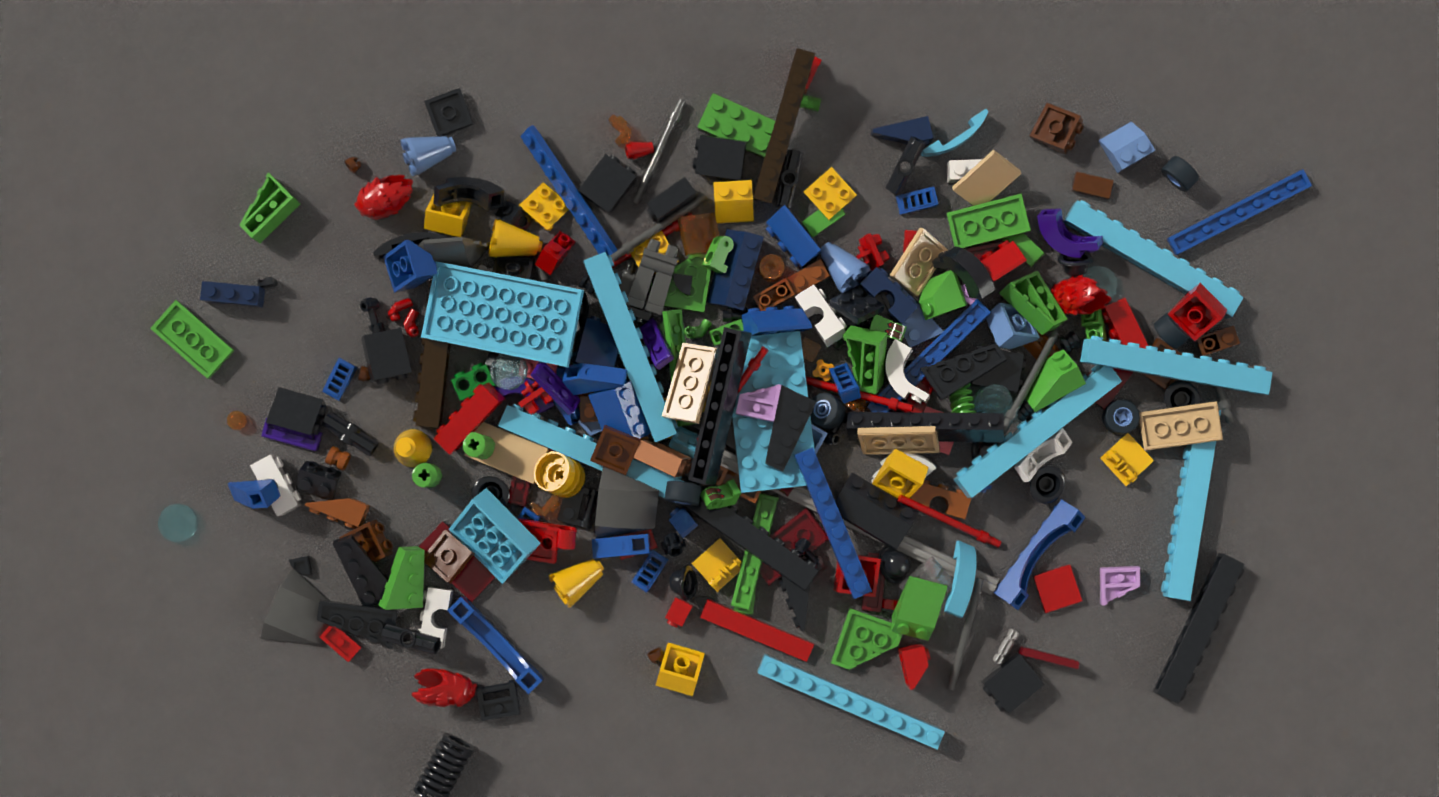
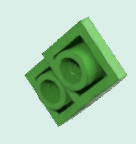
[802,209,846,237]
[1002,233,1045,267]
[1081,310,1107,342]

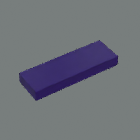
[639,318,674,370]
[530,361,581,415]
[261,418,323,452]

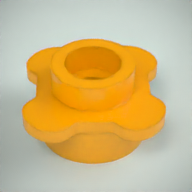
[812,359,834,381]

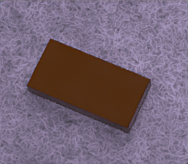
[1071,172,1114,199]

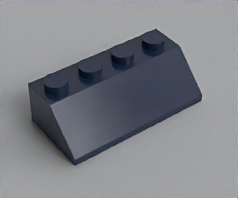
[706,229,764,312]

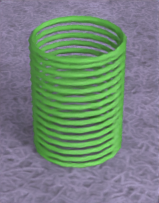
[800,94,821,112]

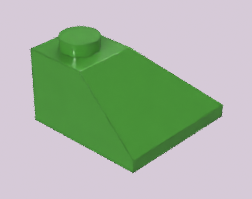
[919,270,967,320]

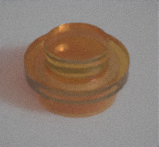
[227,411,247,430]

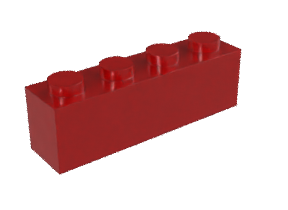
[434,382,505,455]

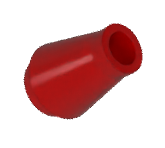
[625,142,654,160]

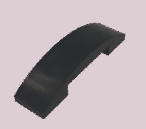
[373,232,449,260]

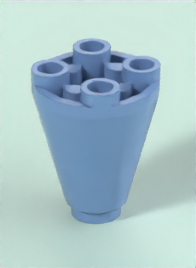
[400,136,456,176]
[820,242,872,293]

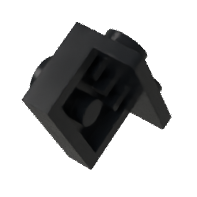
[296,461,342,500]

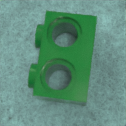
[451,363,497,402]

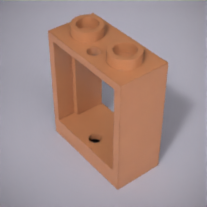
[634,439,692,477]

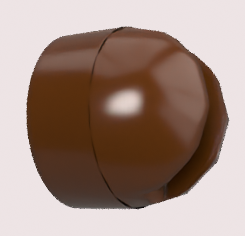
[344,157,361,174]
[358,365,371,382]
[647,647,664,664]

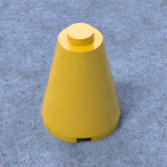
[489,219,542,257]
[394,429,433,467]
[548,559,604,608]

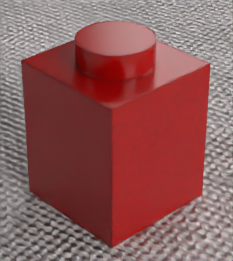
[665,596,693,628]

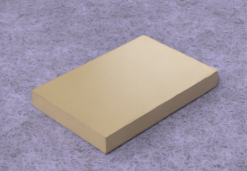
[952,150,1021,206]
[890,228,948,297]

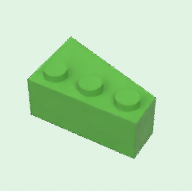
[240,172,301,243]
[999,271,1067,335]
[843,325,887,394]
[379,546,425,610]

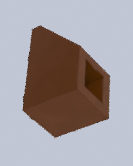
[1197,326,1240,356]

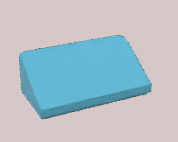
[669,426,699,458]

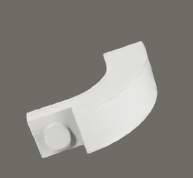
[886,339,930,404]

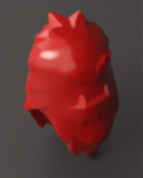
[354,174,413,220]
[1050,275,1112,315]
[412,668,477,707]

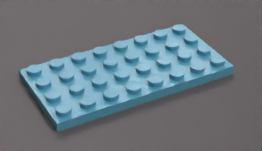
[421,261,584,367]
[732,331,815,493]

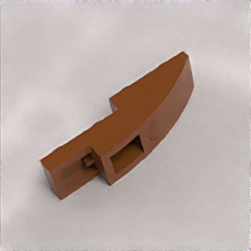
[753,259,830,311]

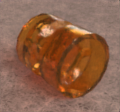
[759,254,784,282]

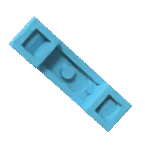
[921,109,988,157]
[944,540,976,618]

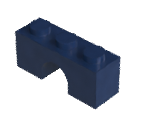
[859,267,918,324]
[200,281,265,308]

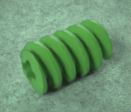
[949,384,977,413]
[463,432,495,460]
[412,463,442,488]

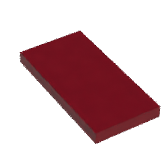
[760,508,828,585]
[418,521,496,602]

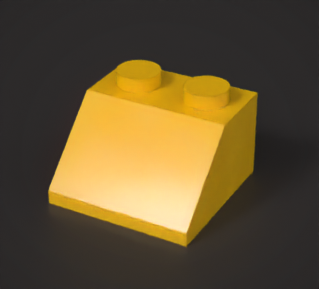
[713,180,754,224]
[424,194,472,237]
[872,449,929,498]
[655,642,705,696]

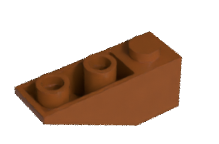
[305,498,371,529]

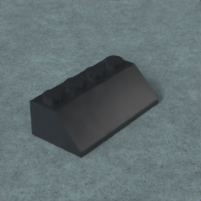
[835,472,919,551]

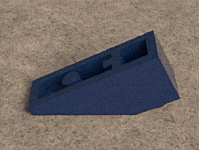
[871,116,933,146]
[669,507,699,538]

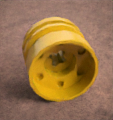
[534,451,585,498]

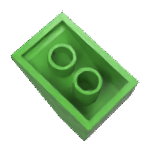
[1025,349,1086,412]
[891,576,947,641]

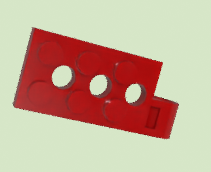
[517,518,577,564]

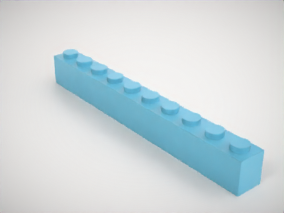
[1063,200,1244,319]
[583,252,678,442]
[1080,336,1273,395]
[953,365,1122,498]
[498,404,685,498]
[1161,410,1221,601]
[757,654,945,750]

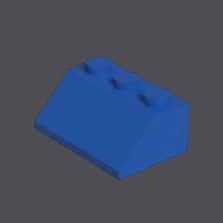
[766,205,821,269]
[383,240,437,293]
[742,306,812,336]
[588,380,651,439]

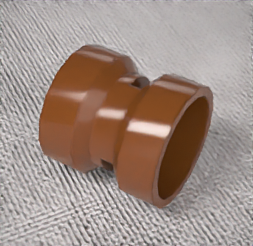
[325,446,351,471]

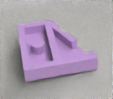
[736,384,781,422]
[1100,566,1140,605]

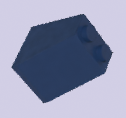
[572,316,618,367]

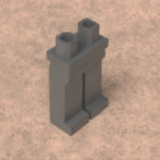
[626,238,678,315]

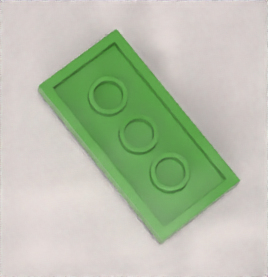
[697,93,775,159]
[947,193,1031,249]
[150,300,235,379]

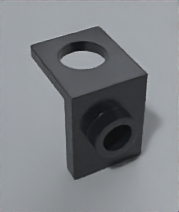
[495,200,533,231]

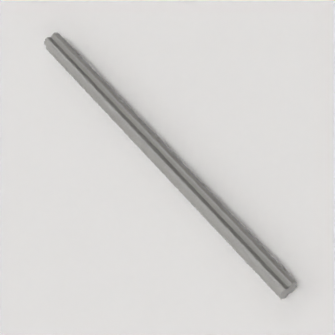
[721,449,999,595]

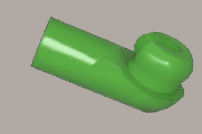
[684,318,712,339]

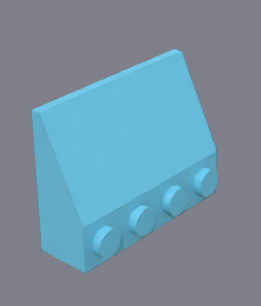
[448,488,541,584]

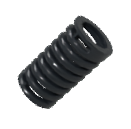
[413,733,475,797]

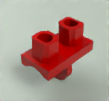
[856,233,890,271]
[518,381,553,415]

